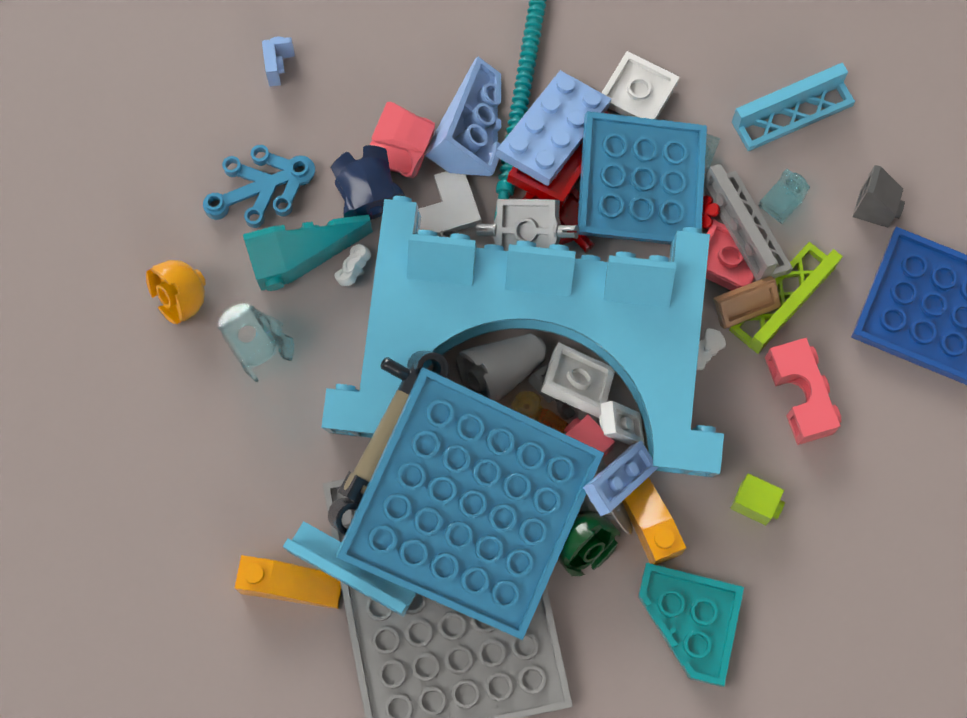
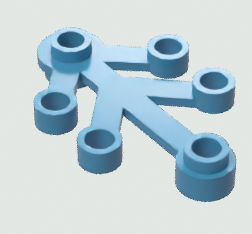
[203,145,315,228]

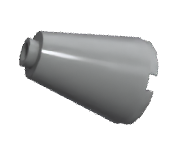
[455,333,547,403]

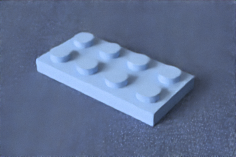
[496,70,611,186]

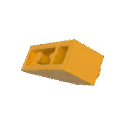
[622,477,686,565]
[234,555,342,609]

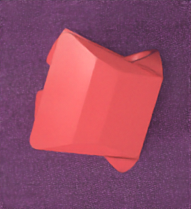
[370,101,435,178]

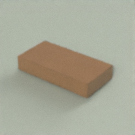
[713,276,781,329]

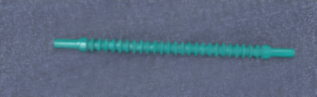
[494,0,547,220]

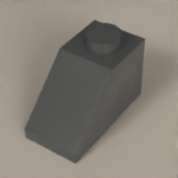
[853,165,905,228]

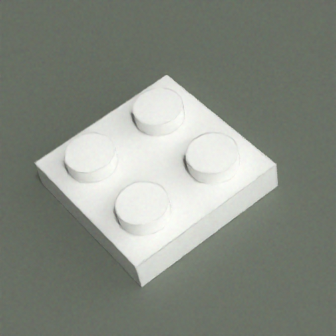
[602,51,680,119]
[541,342,615,418]

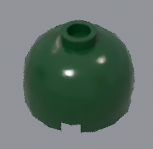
[558,510,620,577]

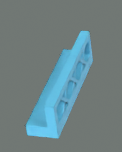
[731,62,855,152]
[283,521,417,617]

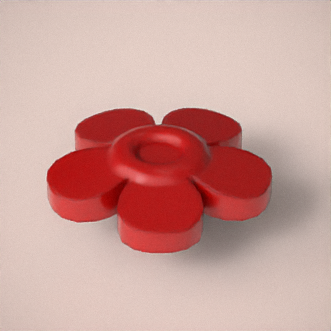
[702,195,720,229]

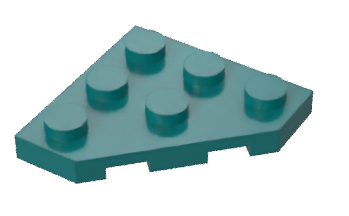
[638,563,744,687]

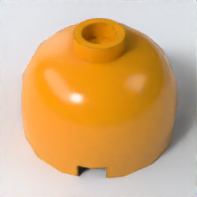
[146,260,206,324]

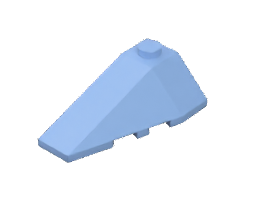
[425,56,501,176]

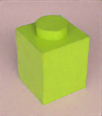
[730,473,785,526]

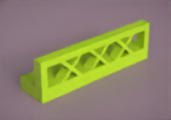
[729,242,843,354]

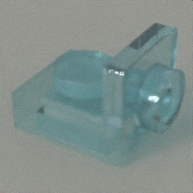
[758,169,810,224]

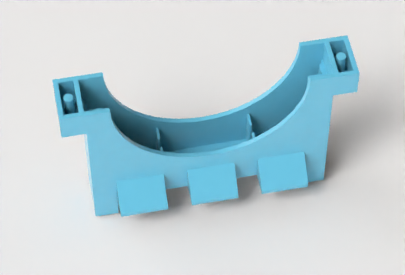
[321,196,724,477]

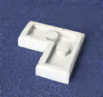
[418,171,481,236]

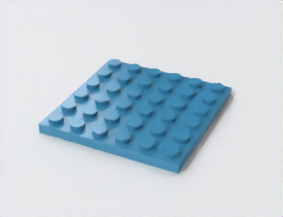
[335,368,604,640]

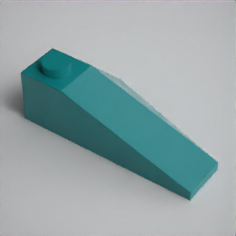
[243,215,373,291]

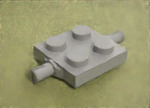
[476,199,579,251]

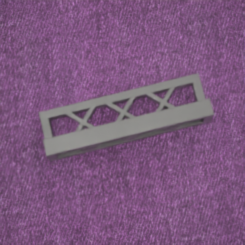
[704,164,793,281]

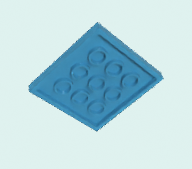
[577,111,707,245]

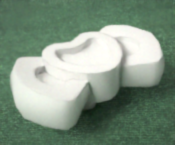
[334,244,371,286]
[697,328,726,370]

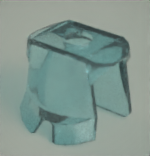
[218,303,294,382]

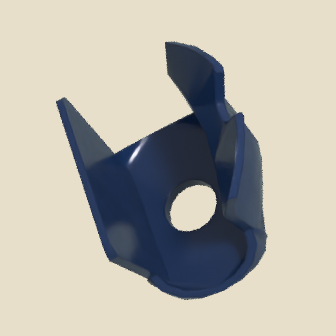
[330,145,406,220]

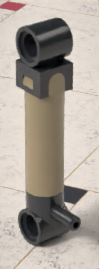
[328,350,449,535]

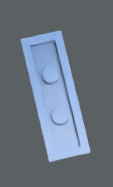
[583,441,658,516]

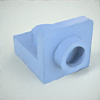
[262,36,295,87]

